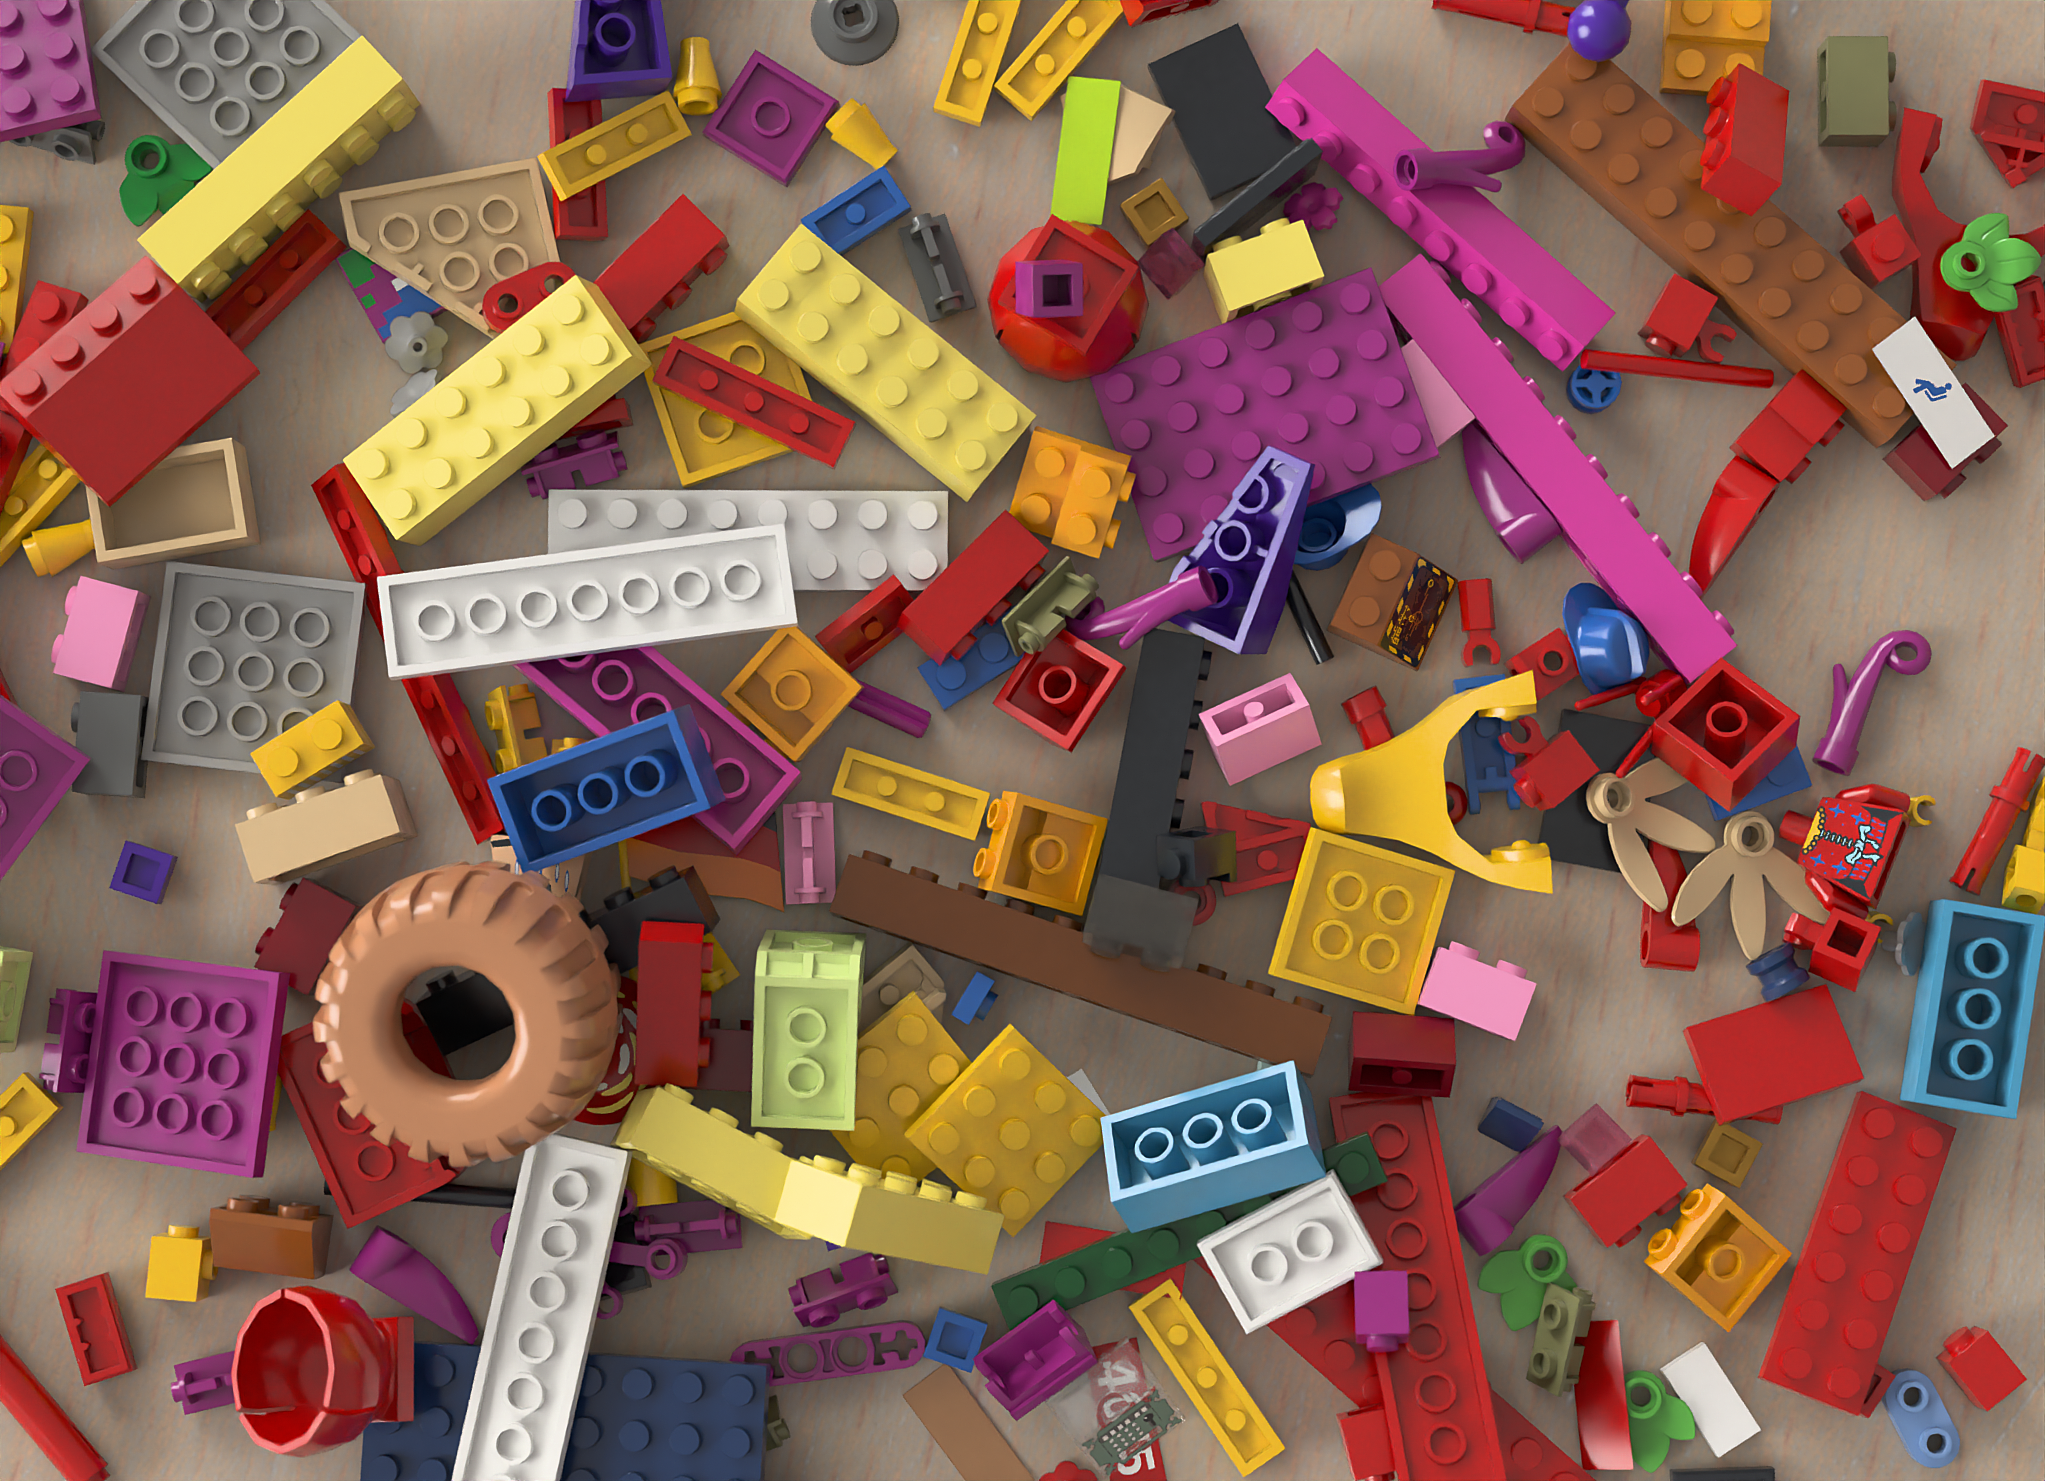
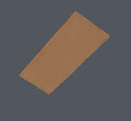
[902,1364,1034,1481]

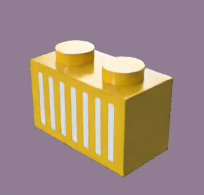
[250,700,375,800]

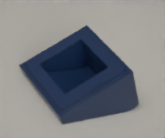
[1477,1097,1544,1152]

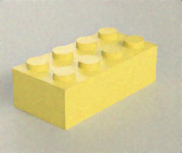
[610,1083,814,1240]
[774,1155,1004,1275]

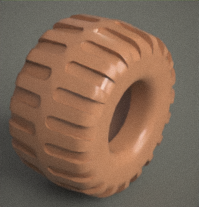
[313,861,623,1167]

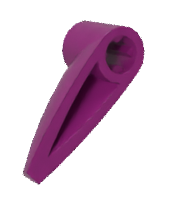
[1462,423,1562,564]
[1453,1125,1564,1257]
[349,1225,479,1345]

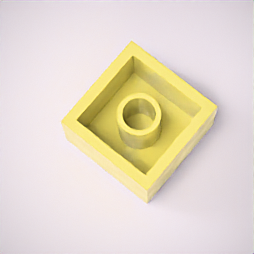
[1203,218,1324,324]

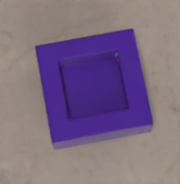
[109,840,178,904]

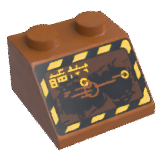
[1326,533,1458,671]

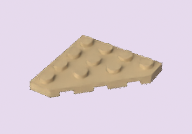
[339,157,563,339]

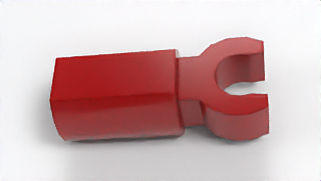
[1458,578,1501,667]

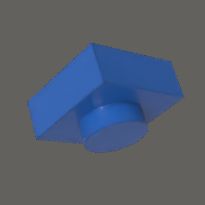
[951,971,998,1025]
[923,1306,988,1373]

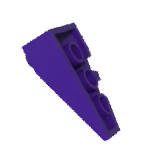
[1167,446,1315,654]

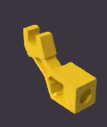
[2002,776,2045,915]

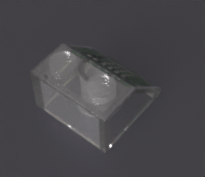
[1045,1336,1187,1479]

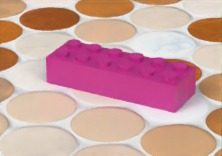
[511,646,802,855]

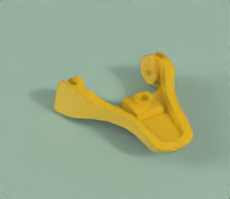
[1310,670,1553,894]

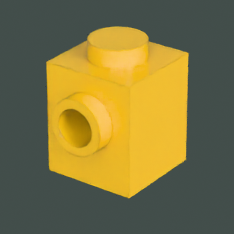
[145,1225,219,1302]

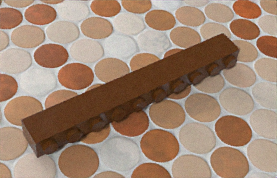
[829,850,1332,1078]

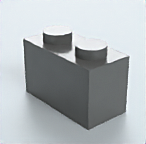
[71,691,149,798]

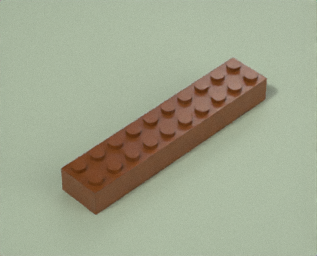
[1504,42,1957,448]

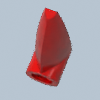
[1689,455,1780,600]
[1640,839,1700,972]

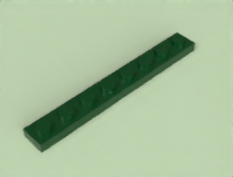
[991,1131,1388,1331]

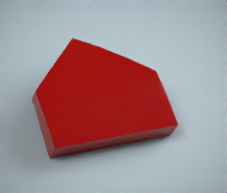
[1970,79,2045,188]

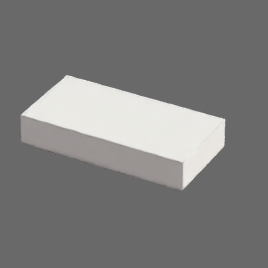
[1660,1342,1761,1458]

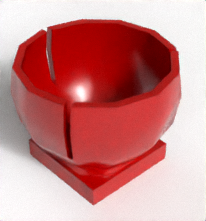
[987,214,1149,383]
[231,1285,414,1458]

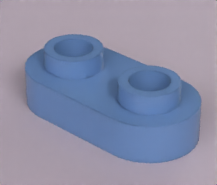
[1881,1368,1960,1468]

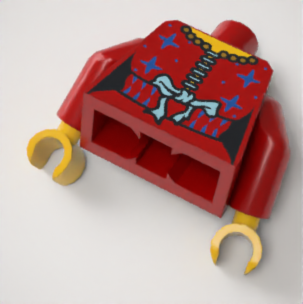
[1778,783,1936,943]

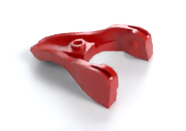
[1892,107,2045,361]

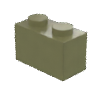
[1817,36,1897,147]

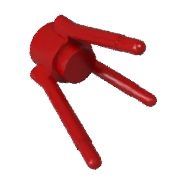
[1574,669,1687,779]

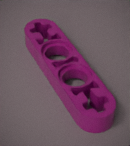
[729,1320,926,1387]

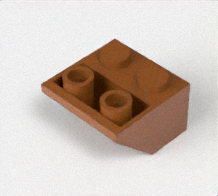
[209,1195,334,1280]

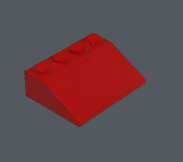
[0,255,260,507]

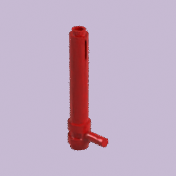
[0,1335,111,1481]

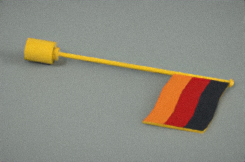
[618,812,784,1206]

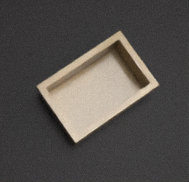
[85,438,261,570]
[235,769,418,886]

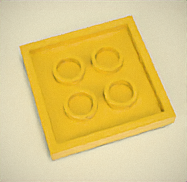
[638,312,812,489]
[1268,827,1455,1016]
[830,990,972,1184]
[904,1024,1106,1237]

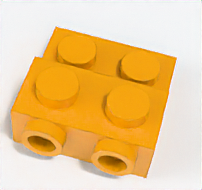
[1659,0,1772,96]
[1009,426,1136,559]
[720,626,864,762]
[973,791,1108,916]
[1644,1183,1792,1333]

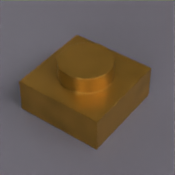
[1120,177,1189,249]
[1691,1118,1763,1188]

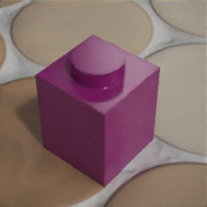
[1015,260,1083,318]
[1354,1271,1409,1352]

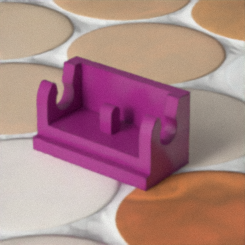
[973,1300,1098,1421]

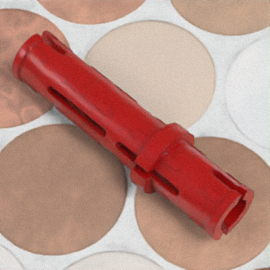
[1431,0,1575,37]
[1949,747,2045,896]
[1625,1074,1783,1125]

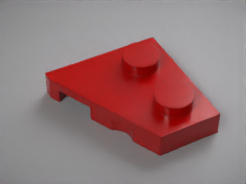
[1200,801,1311,897]

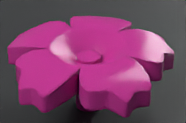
[1283,182,1343,232]

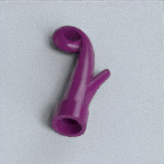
[1393,121,1526,192]
[1065,565,1218,650]
[1812,630,1932,776]

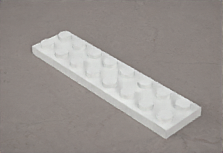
[548,489,949,593]
[377,523,798,680]
[452,1133,633,1481]

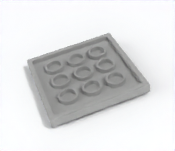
[91,0,361,169]
[141,561,368,783]

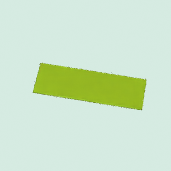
[1050,76,1121,225]

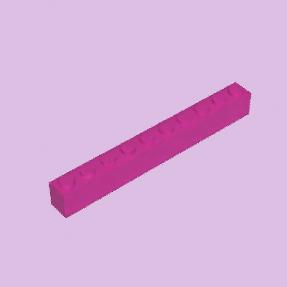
[1379,253,1738,685]

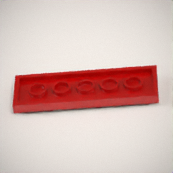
[1758,1091,1957,1416]

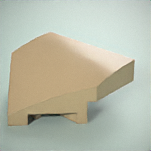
[1060,78,1176,186]
[858,942,946,1034]

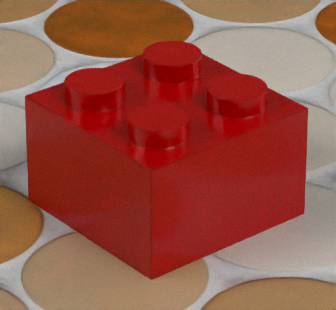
[1651,658,1800,812]

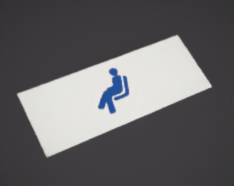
[1872,317,1994,469]

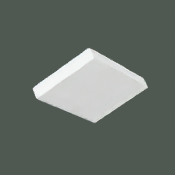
[1197,1169,1383,1334]

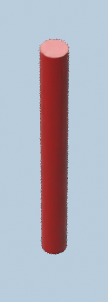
[1580,349,1774,389]

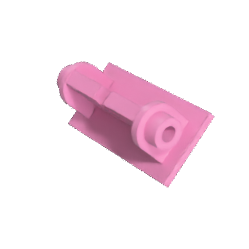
[783,802,836,905]

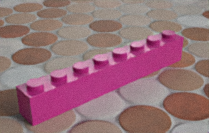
[1265,48,1616,372]

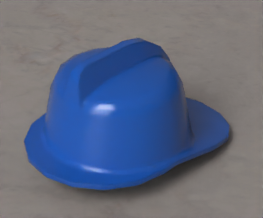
[1294,484,1382,571]
[1562,583,1650,695]

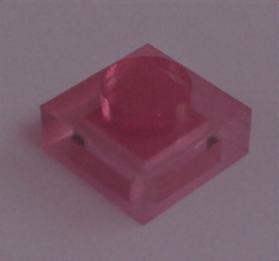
[1137,227,1205,300]
[1557,1103,1632,1177]

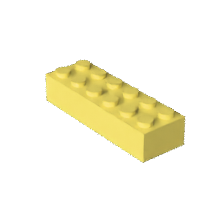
[137,35,421,303]
[734,224,1037,502]
[343,275,652,546]

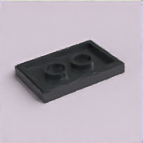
[1148,23,1297,201]
[1190,138,1323,267]
[1538,709,1657,874]

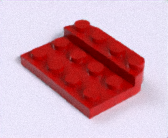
[277,998,468,1229]

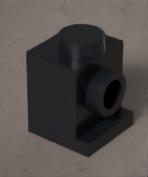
[1157,826,1237,887]

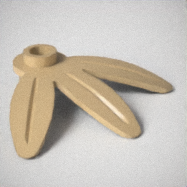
[1586,757,1716,912]
[1671,810,1830,960]

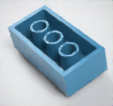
[1899,899,2045,1119]
[1100,1060,1327,1233]

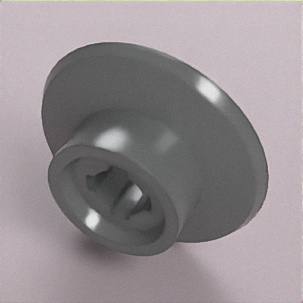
[811,0,899,66]

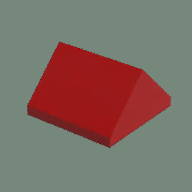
[992,629,1127,753]

